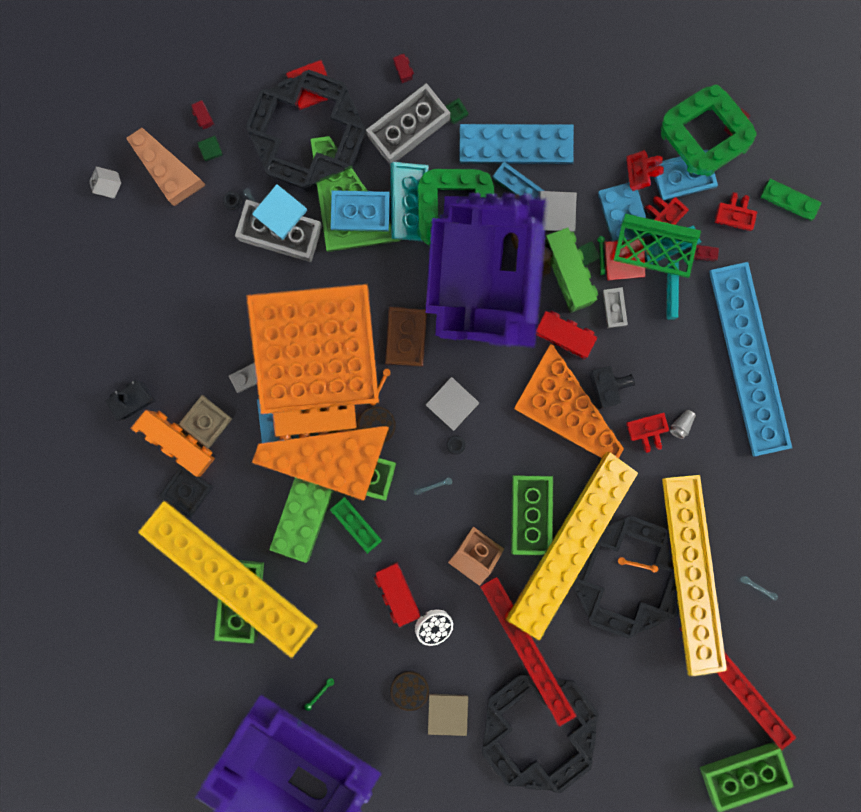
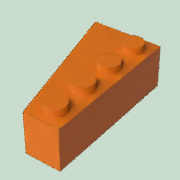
[272,405,356,440]
[131,410,215,477]

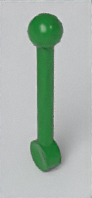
[597,236,605,275]
[304,678,334,711]

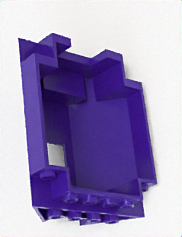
[426,193,547,347]
[195,695,382,812]

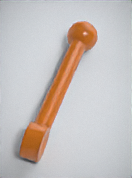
[369,369,390,406]
[618,557,658,573]

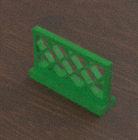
[613,214,701,278]

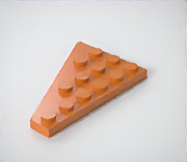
[514,344,624,459]
[252,426,389,500]

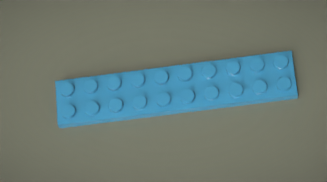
[709,262,792,456]

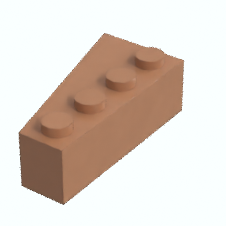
[126,128,205,206]

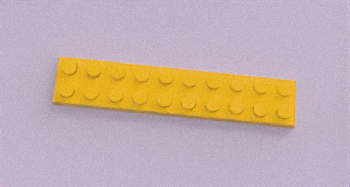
[506,452,638,640]
[662,475,727,676]
[138,501,318,658]

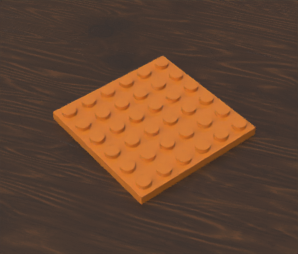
[247,284,379,414]

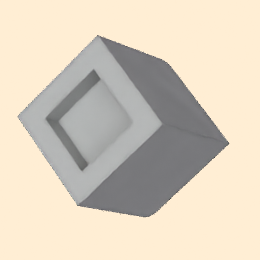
[89,167,121,198]

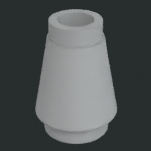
[670,409,696,439]

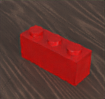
[536,311,598,359]
[374,562,421,627]

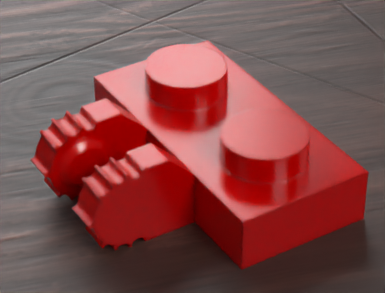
[627,150,664,191]
[714,192,758,231]
[645,196,689,225]
[626,413,669,453]

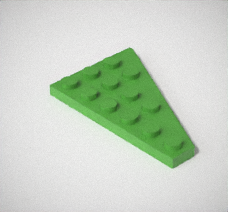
[311,136,400,252]

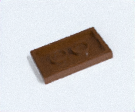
[385,307,427,367]

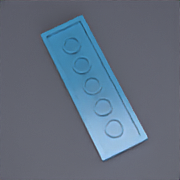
[460,124,573,164]

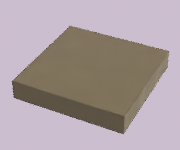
[178,395,233,449]
[428,694,468,736]

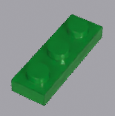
[760,179,822,221]
[330,497,382,554]

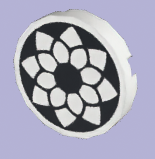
[415,609,453,646]

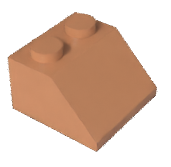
[448,527,504,586]

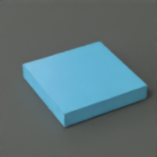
[252,185,307,239]

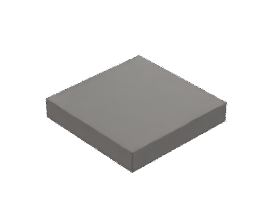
[538,191,577,231]
[426,377,479,431]

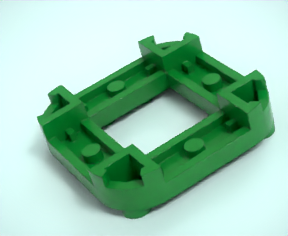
[661,85,757,177]
[416,169,494,247]

